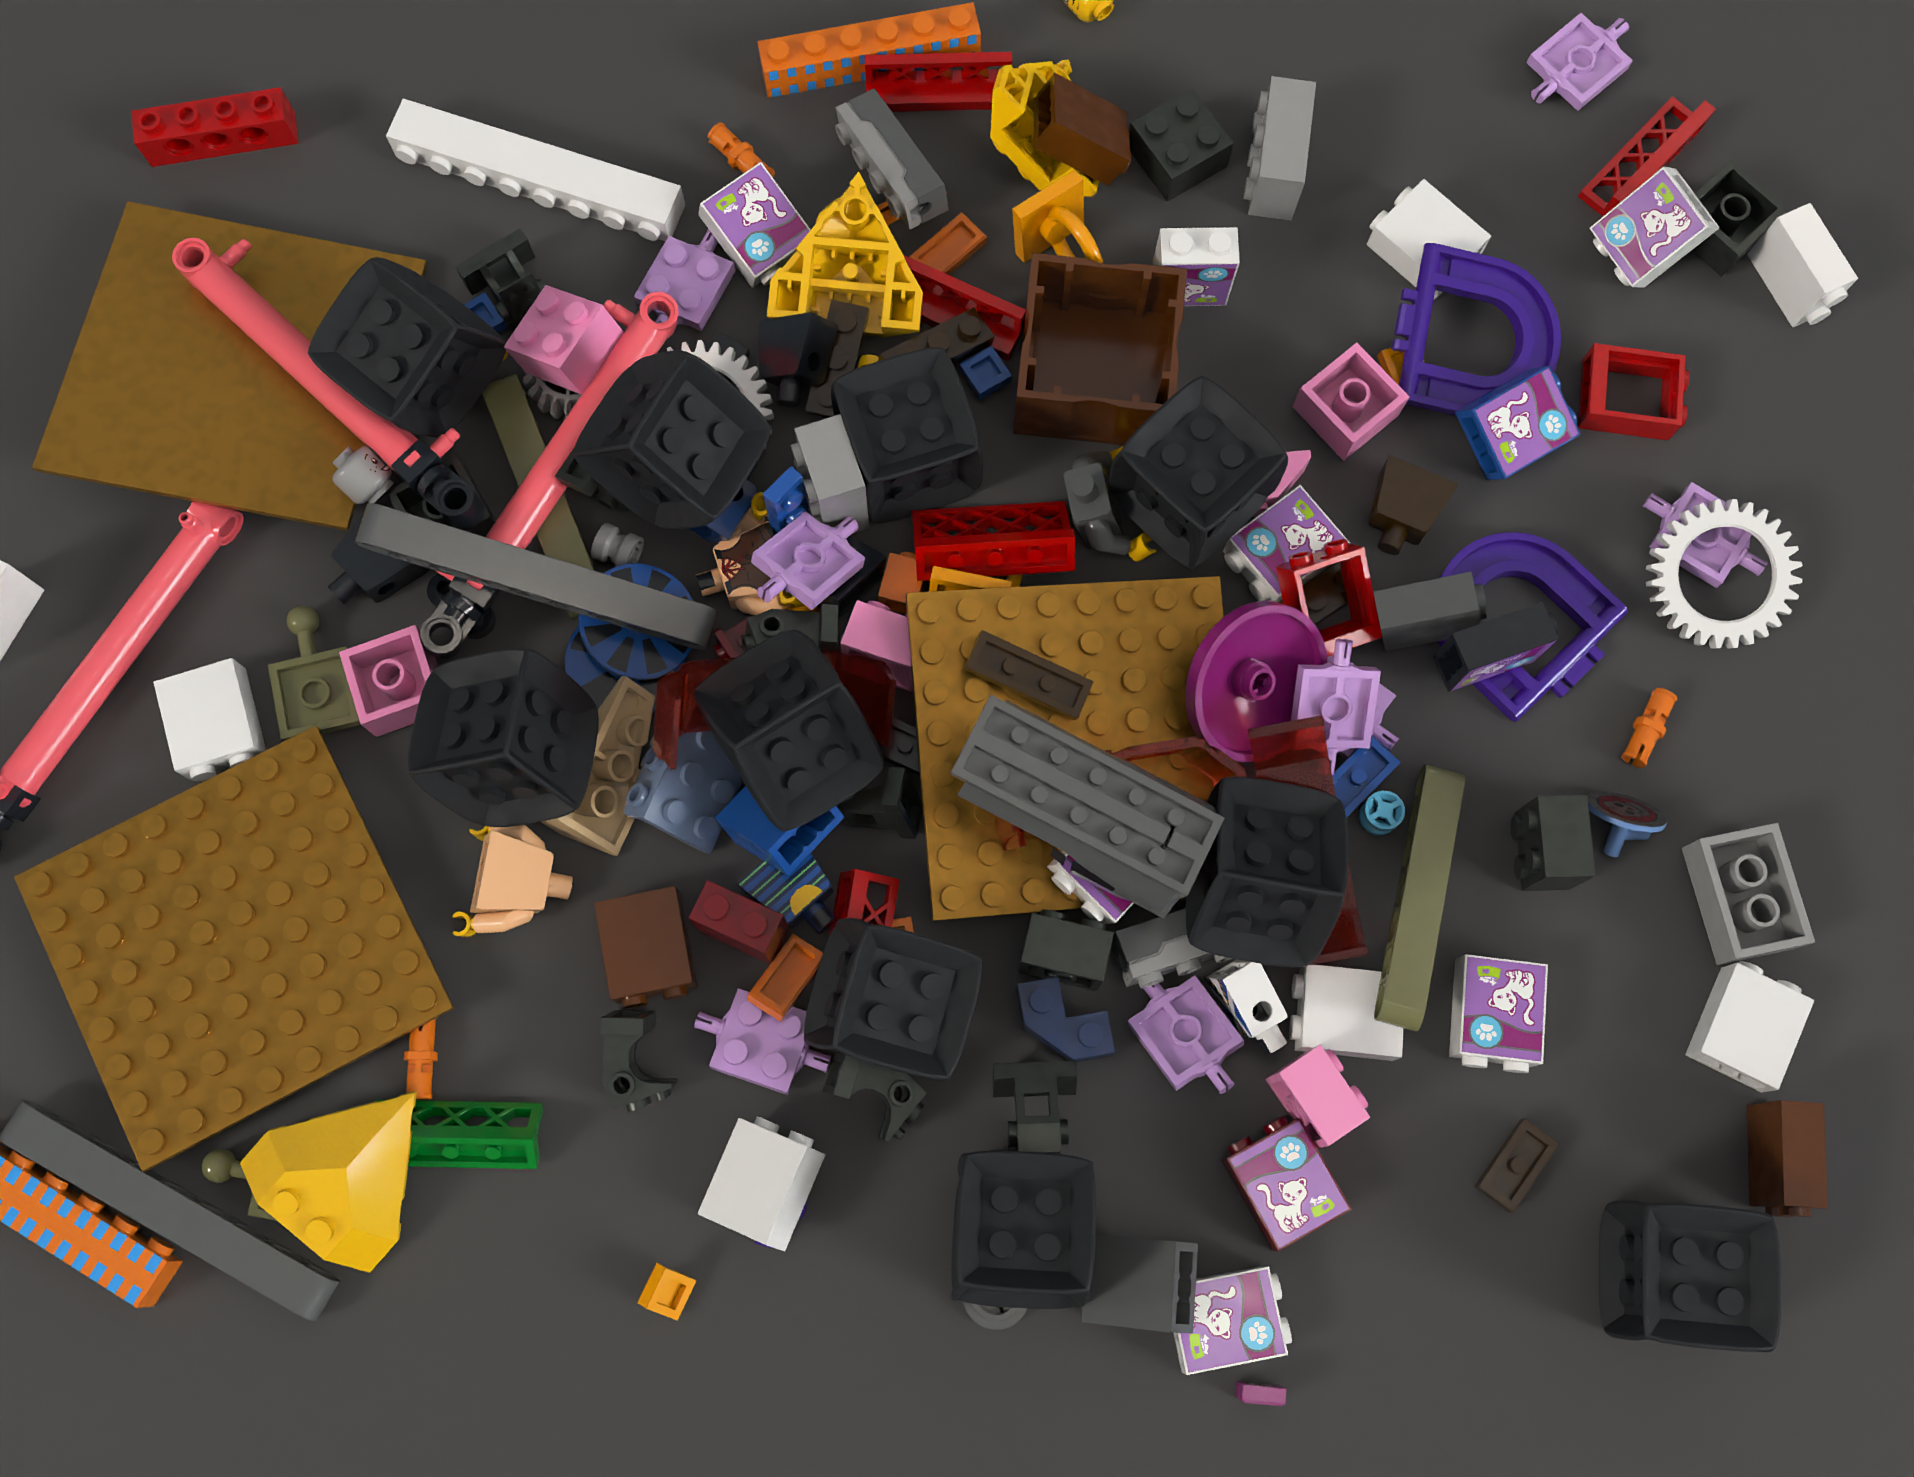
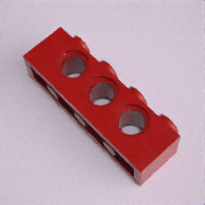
[131,87,299,167]

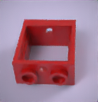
[1577,343,1690,441]
[1275,539,1382,657]

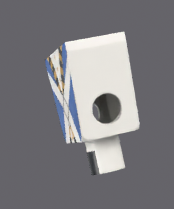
[1205,959,1288,1054]

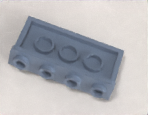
[624,669,743,854]

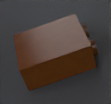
[1034,72,1132,186]
[594,886,697,1008]
[1747,1100,1828,1217]

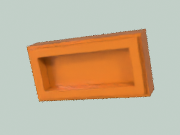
[909,212,987,275]
[747,934,823,1022]

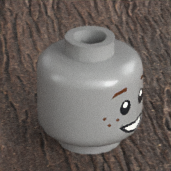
[332,446,394,504]

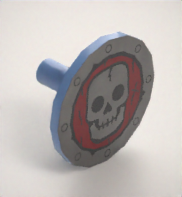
[1587,791,1668,857]

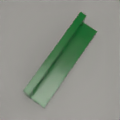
[375,1100,543,1169]

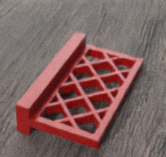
[912,501,1075,581]

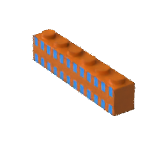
[757,2,981,98]
[0,1141,183,1308]

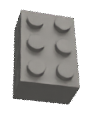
[1243,76,1316,221]
[790,414,870,533]
[1682,823,1815,965]

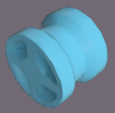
[1358,790,1405,836]

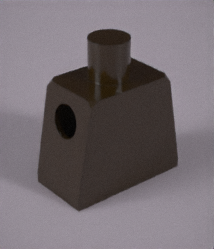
[1368,455,1458,555]

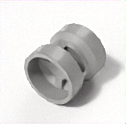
[591,523,644,567]

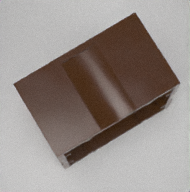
[1013,253,1187,445]

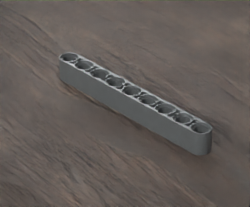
[354,503,718,650]
[0,1100,340,1321]

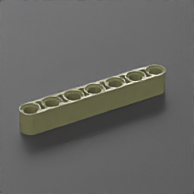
[482,373,595,620]
[1374,764,1465,1032]

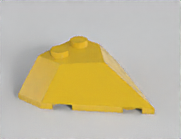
[990,59,1099,197]
[767,172,923,337]
[240,1091,417,1273]

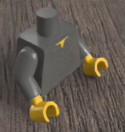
[1063,446,1156,562]

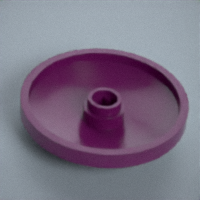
[1186,601,1328,762]

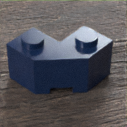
[1016,977,1115,1063]

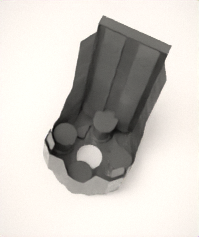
[950,695,1225,918]

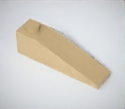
[541,676,655,856]

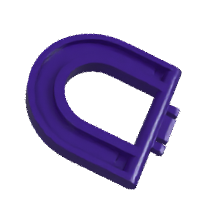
[1391,243,1561,416]
[1437,532,1628,722]

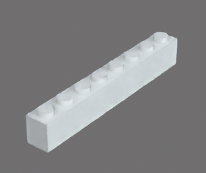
[386,98,685,241]

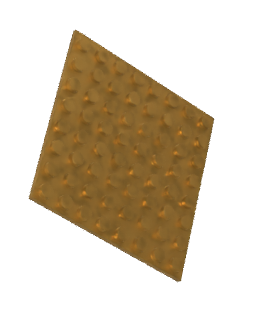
[32,201,427,531]
[905,576,1239,921]
[14,726,455,1172]

